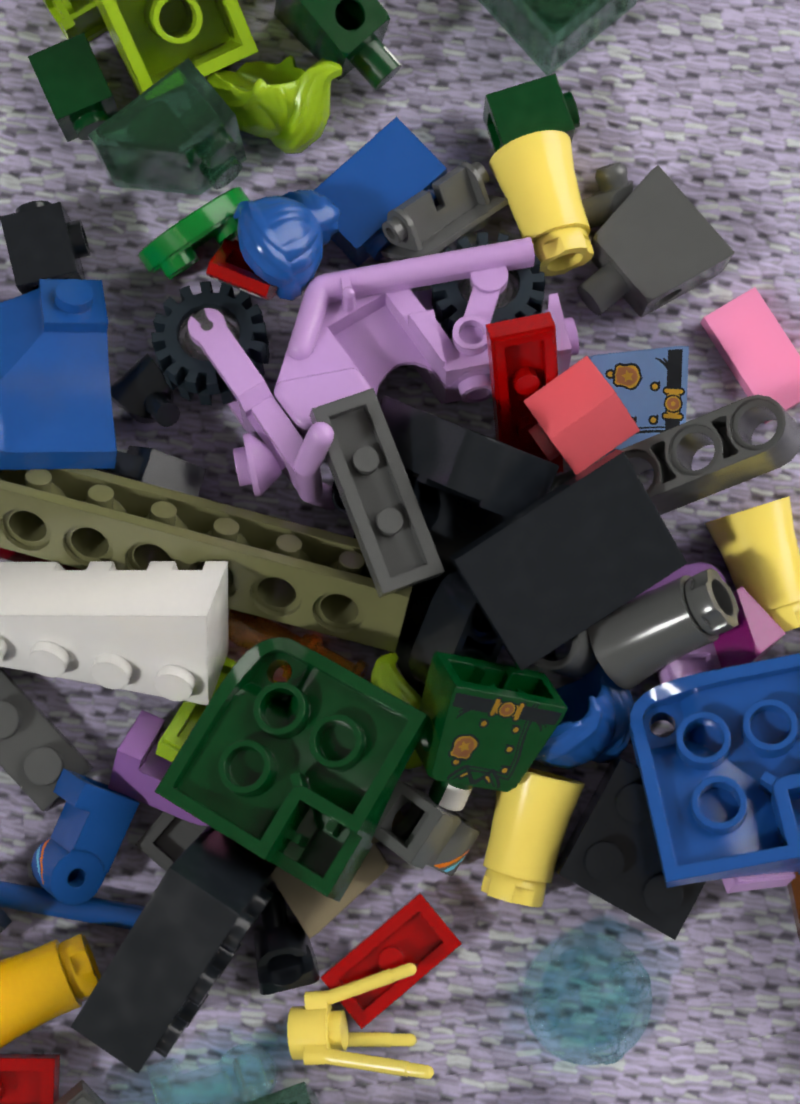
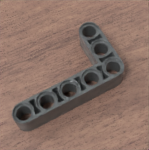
[534,395,800,678]

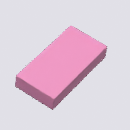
[700,287,800,424]

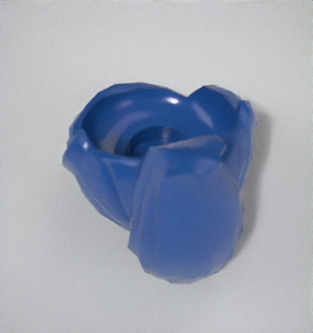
[233,190,341,301]
[535,662,634,769]

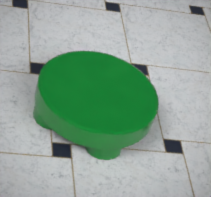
[138,187,250,280]

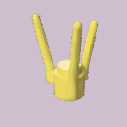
[287,963,434,1079]

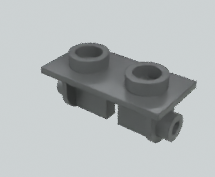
[381,162,508,260]

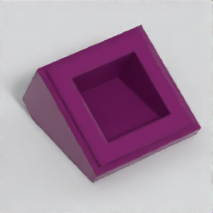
[713,586,786,668]

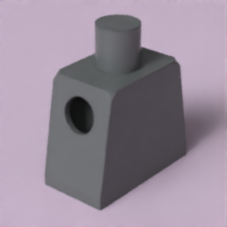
[577,165,735,317]

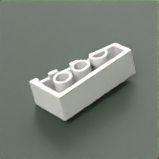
[0,561,229,705]

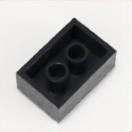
[71,826,277,1073]

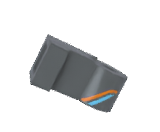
[373,780,481,876]

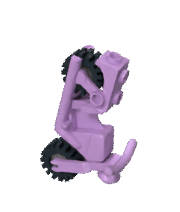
[151,232,579,510]

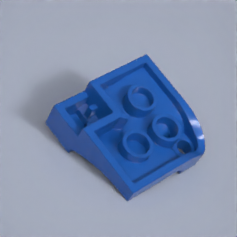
[0,279,117,470]
[629,653,800,888]

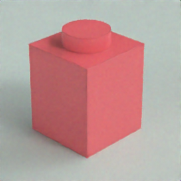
[523,356,640,475]

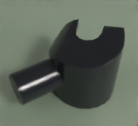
[110,353,180,427]
[254,891,320,995]

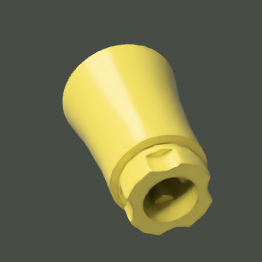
[489,130,594,276]
[705,496,800,632]
[481,767,585,908]

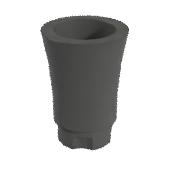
[587,568,739,690]

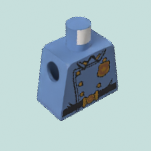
[589,346,689,471]

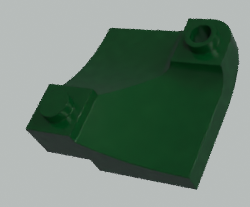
[155,637,431,902]

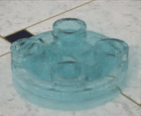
[522,931,652,1065]

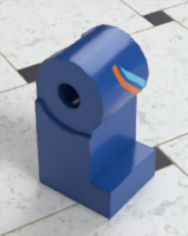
[31,768,140,906]

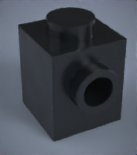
[0,200,90,295]

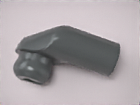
[581,162,633,228]

